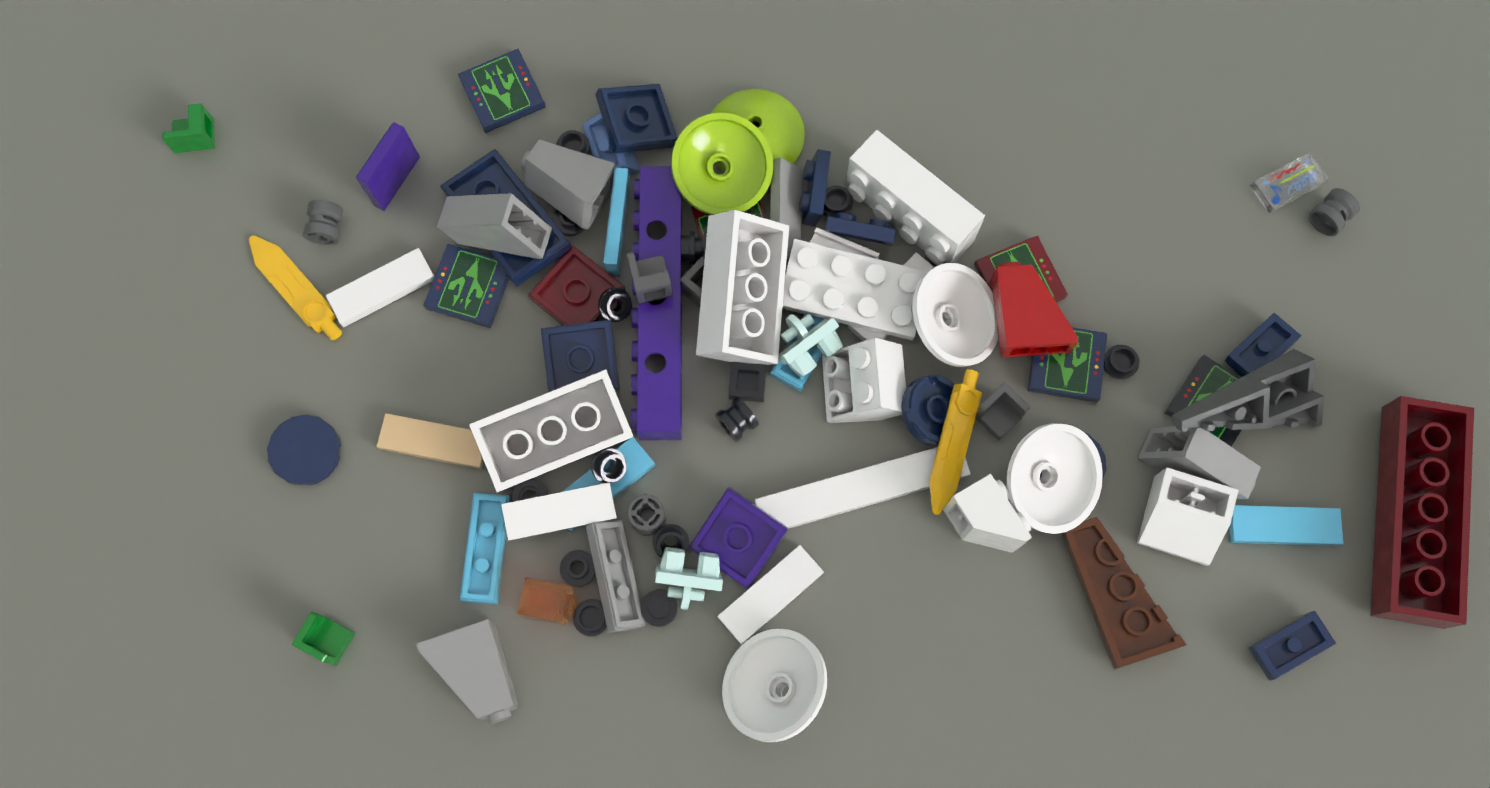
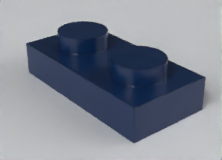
[799,149,831,226]
[825,212,896,246]
[1224,313,1302,377]
[1248,611,1336,681]

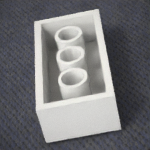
[845,130,985,266]
[696,210,789,365]
[469,370,633,492]

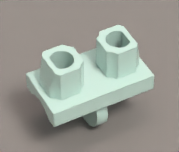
[778,314,843,377]
[655,547,723,610]

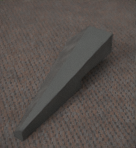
[1172,349,1324,432]

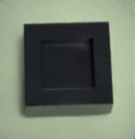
[728,362,767,402]

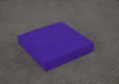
[356,122,420,211]
[688,487,789,589]

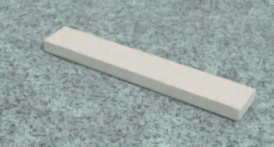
[755,447,971,528]

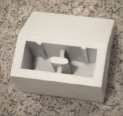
[822,338,906,423]
[1137,467,1238,566]
[943,474,1032,553]

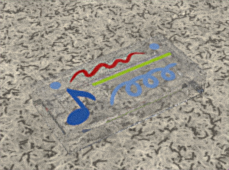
[1250,152,1329,213]

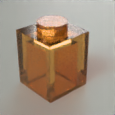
[518,577,577,626]

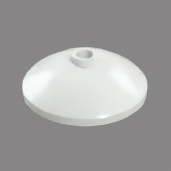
[912,263,998,367]
[1007,423,1103,534]
[722,629,827,742]

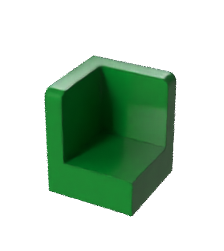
[162,103,215,153]
[291,611,355,666]

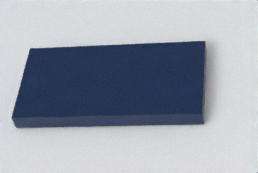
[440,149,572,287]

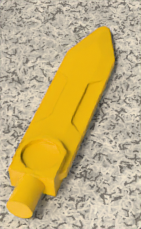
[249,235,342,341]
[929,369,982,515]

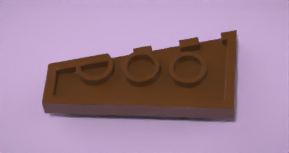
[1061,517,1187,669]

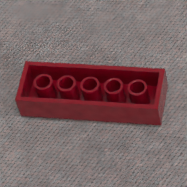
[1370,396,1474,629]

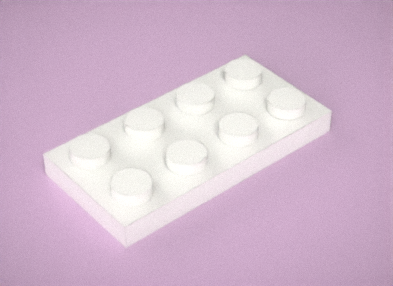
[782,239,927,341]

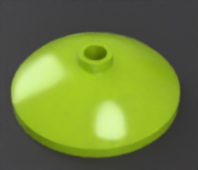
[711,89,805,171]
[671,112,773,215]

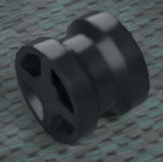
[715,397,759,442]

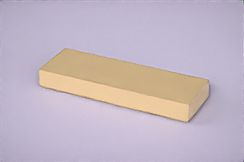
[376,413,484,470]

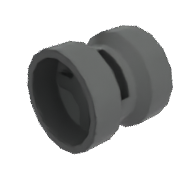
[1308,188,1360,236]
[303,200,343,245]
[628,494,666,536]

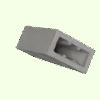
[521,139,615,230]
[437,193,552,259]
[1138,426,1261,499]
[416,619,520,724]

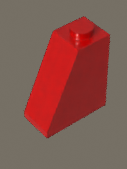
[991,262,1078,358]

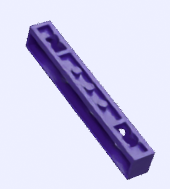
[630,166,682,440]

